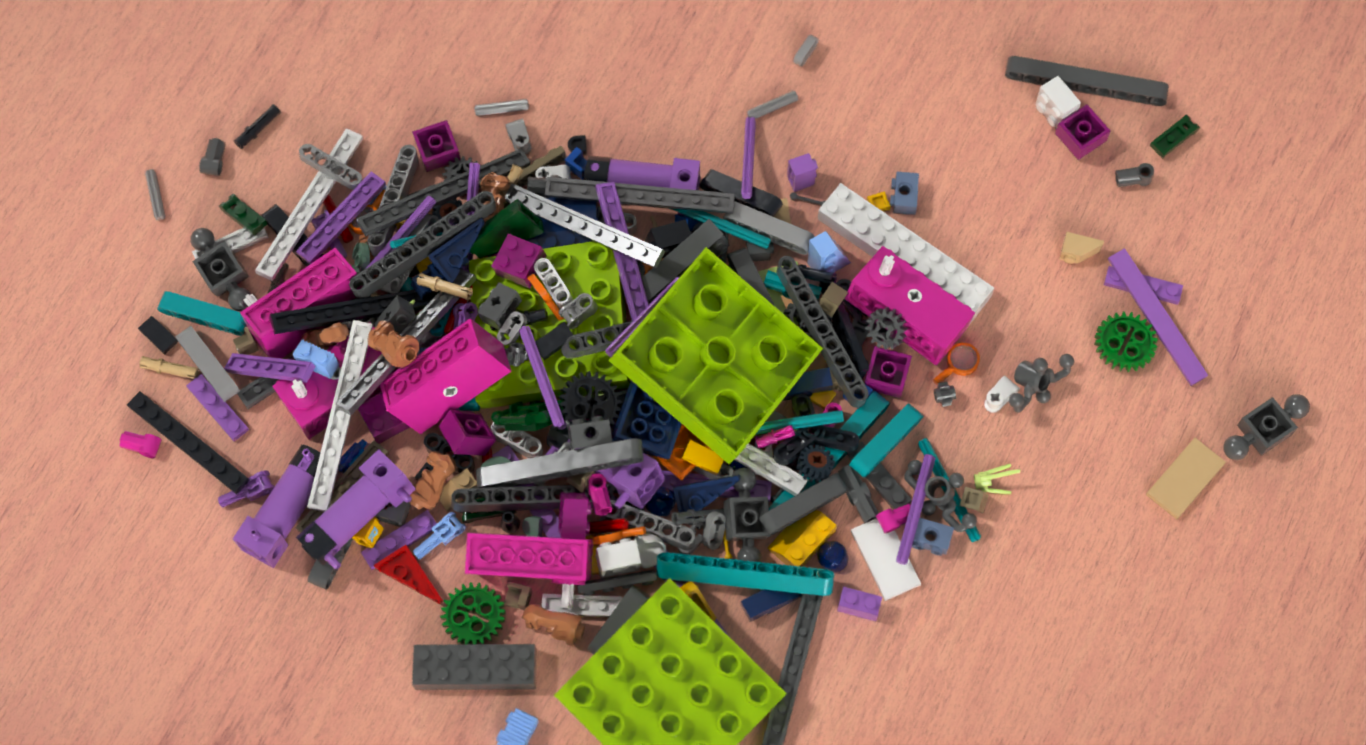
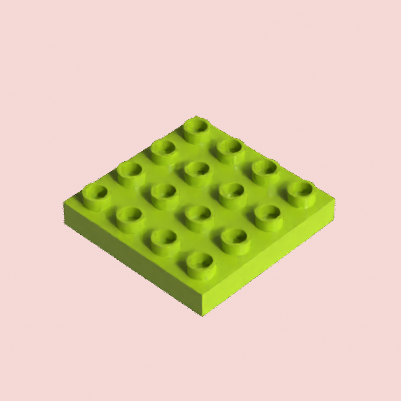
[469,241,631,409]
[609,247,823,464]
[554,578,787,745]

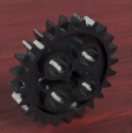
[558,371,622,436]

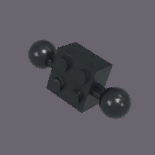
[636,219,703,264]

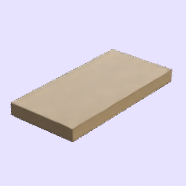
[1146,438,1226,520]

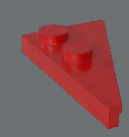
[374,544,443,604]

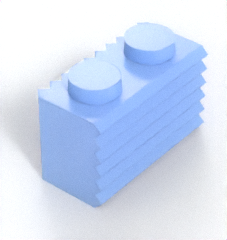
[293,340,339,378]
[496,708,539,745]

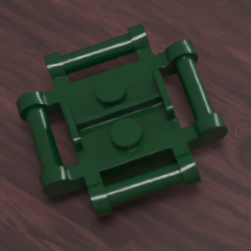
[491,400,565,431]

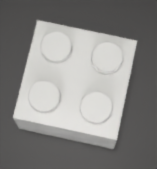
[1035,76,1081,129]
[595,538,641,579]

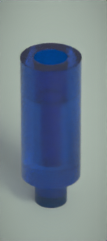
[338,439,368,474]

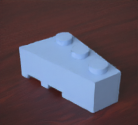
[807,231,851,273]

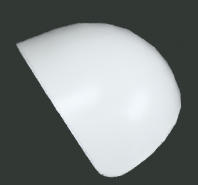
[635,533,666,568]

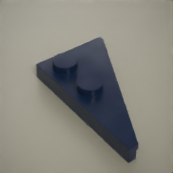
[428,218,485,283]
[673,474,741,518]

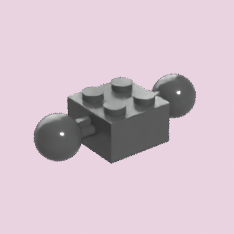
[190,228,251,312]
[1223,394,1310,460]
[724,468,770,562]

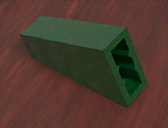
[470,199,544,258]

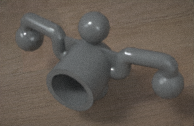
[1009,354,1074,413]
[904,460,977,532]

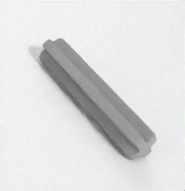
[747,91,798,119]
[475,99,529,116]
[145,169,165,220]

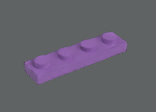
[1104,266,1183,305]
[186,374,249,442]
[361,510,437,570]

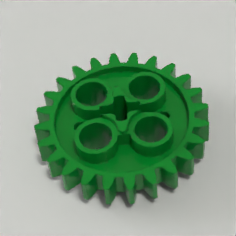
[1094,311,1158,372]
[440,582,506,644]

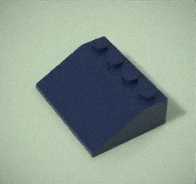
[526,197,599,249]
[611,380,682,459]

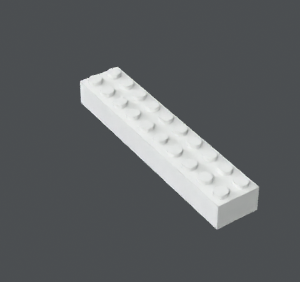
[818,183,994,324]

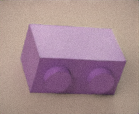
[787,153,818,192]
[837,586,882,621]

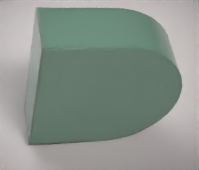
[522,516,543,536]

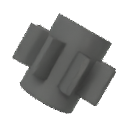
[505,343,528,366]
[934,382,956,407]

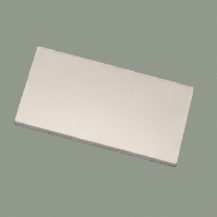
[851,518,921,601]

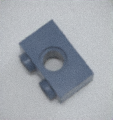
[890,172,919,215]
[912,518,954,556]

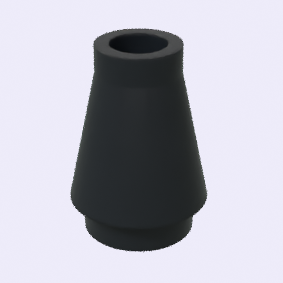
[501,511,520,533]

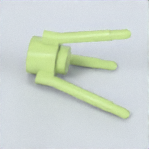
[974,464,1020,495]

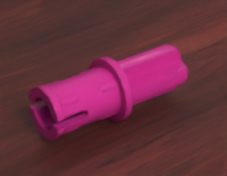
[755,426,795,449]

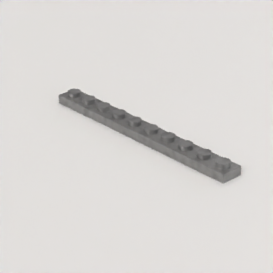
[545,177,735,214]
[335,269,477,415]

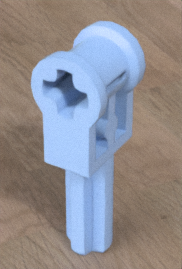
[413,511,466,560]

